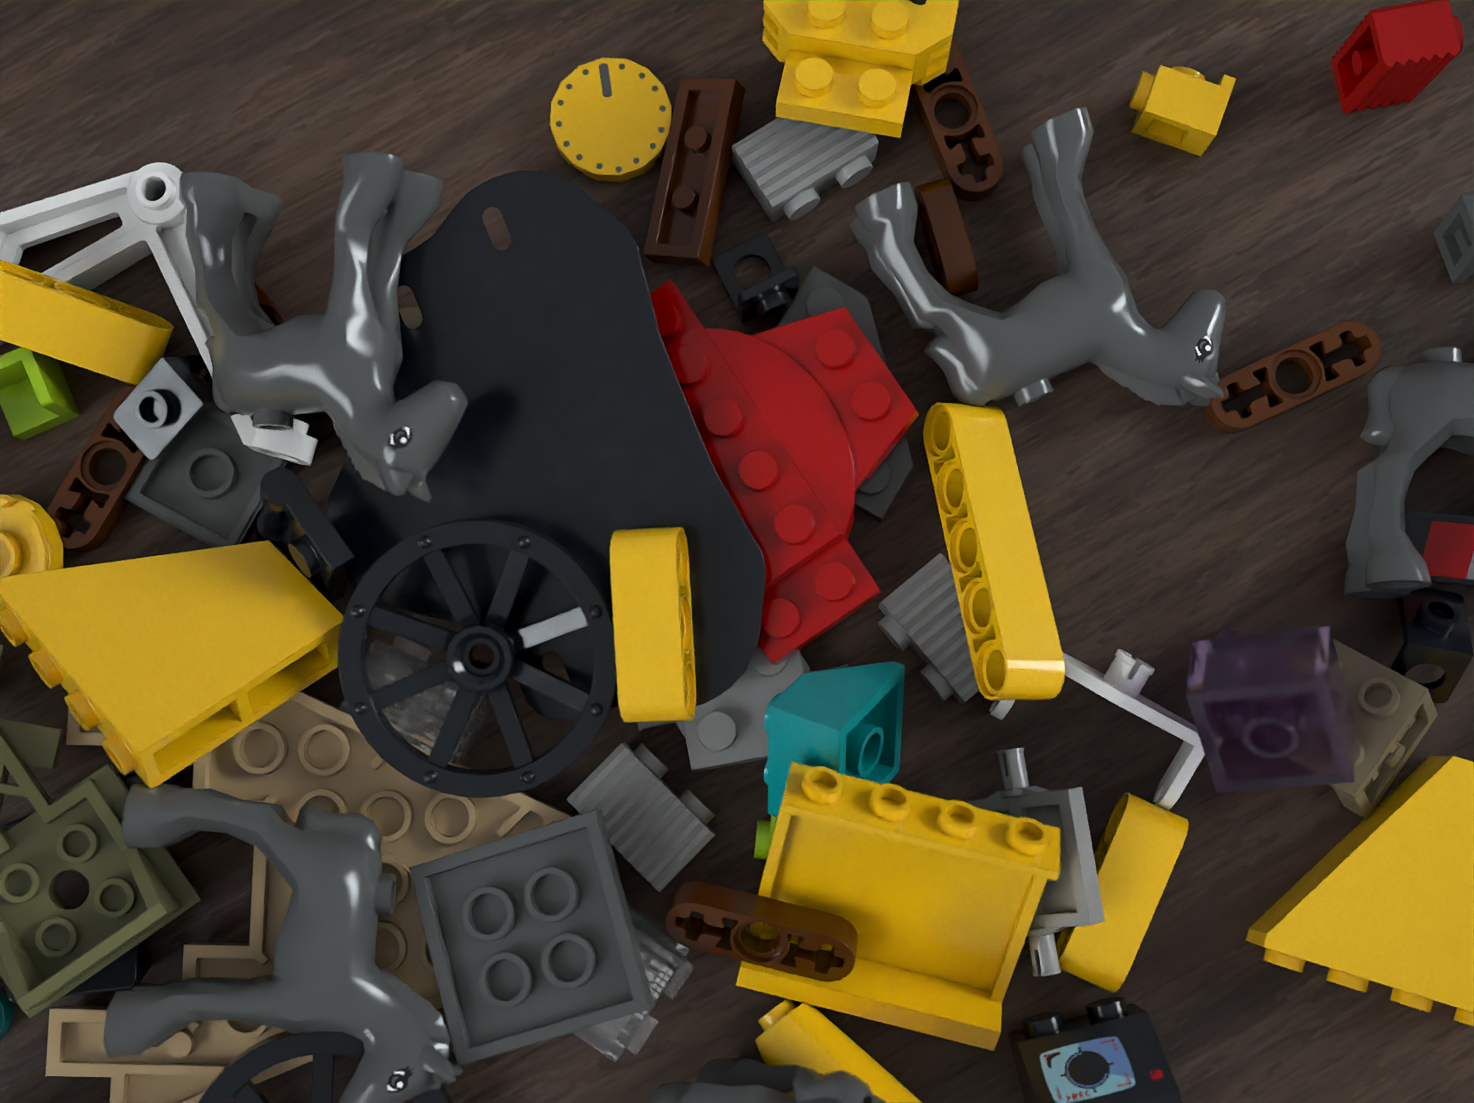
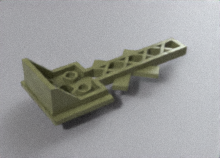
[0,645,203,1019]

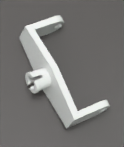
[989,649,1213,811]

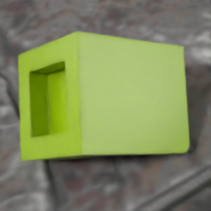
[0,347,81,441]

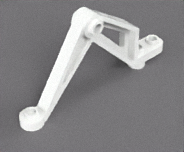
[0,162,318,466]

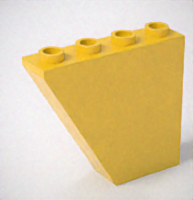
[0,540,344,788]
[1246,756,1474,1027]

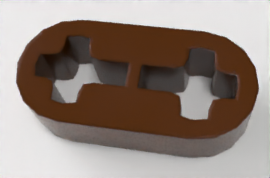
[915,178,978,296]

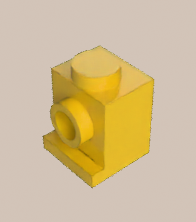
[1129,65,1236,157]

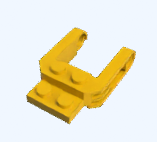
[762,0,959,138]

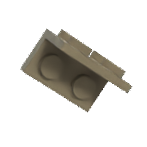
[1244,630,1438,820]

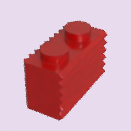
[1332,0,1464,114]

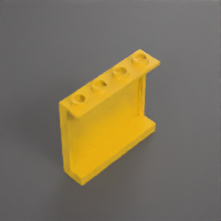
[736,762,1060,1051]

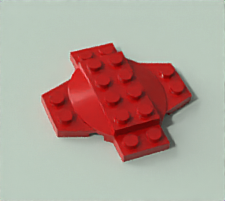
[650,279,919,665]

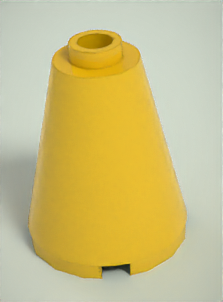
[755,999,923,1103]

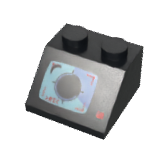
[1008,997,1183,1103]

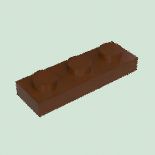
[643,78,746,267]

